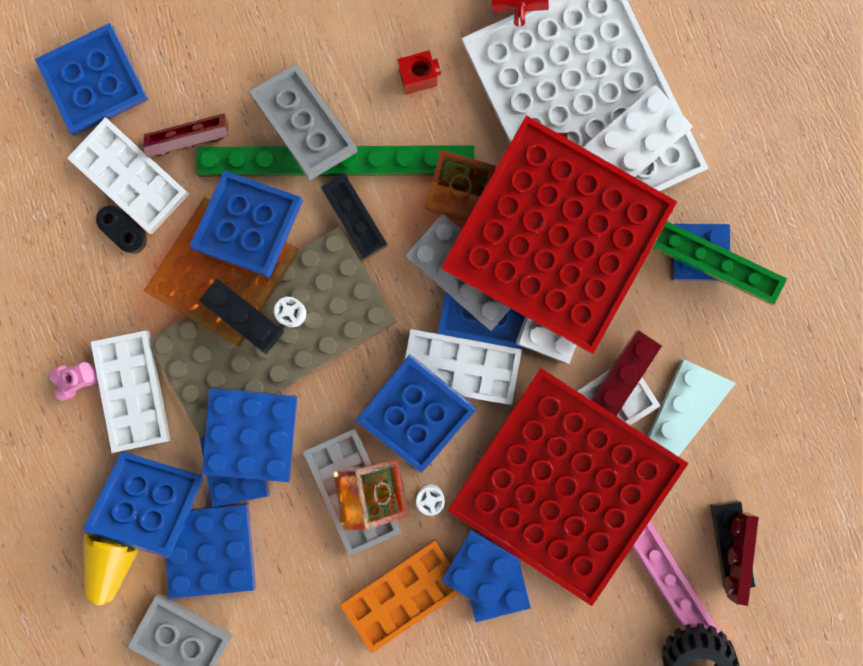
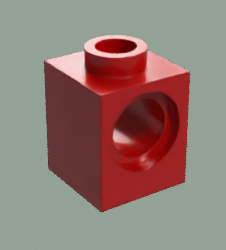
[397,50,441,94]

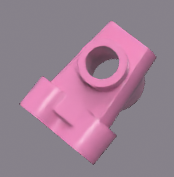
[49,362,98,401]

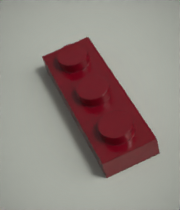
[143,113,229,157]
[591,330,662,416]
[725,511,759,606]

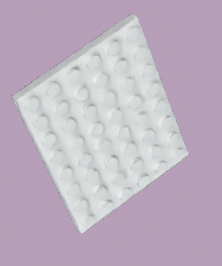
[461,0,709,192]

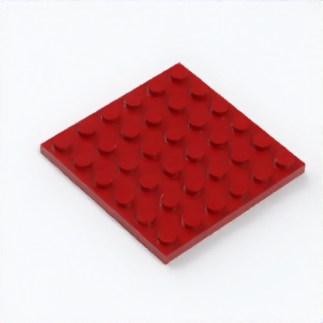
[440,115,678,354]
[447,367,689,606]

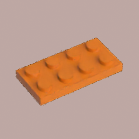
[340,539,460,654]

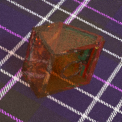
[425,150,496,222]
[333,459,409,530]

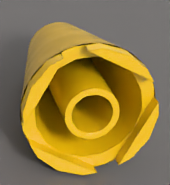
[83,533,139,605]

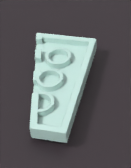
[648,360,736,456]

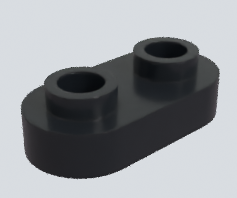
[96,206,147,254]

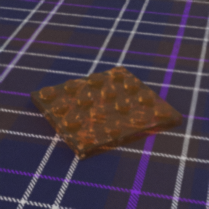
[143,196,299,347]

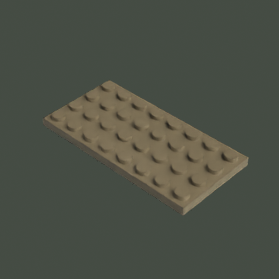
[150,226,397,438]

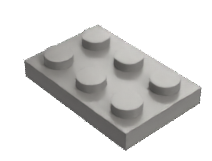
[128,594,233,666]

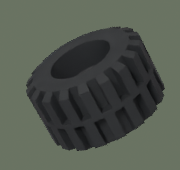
[662,623,740,666]

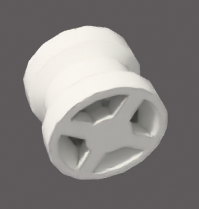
[274,297,306,328]
[416,484,445,516]

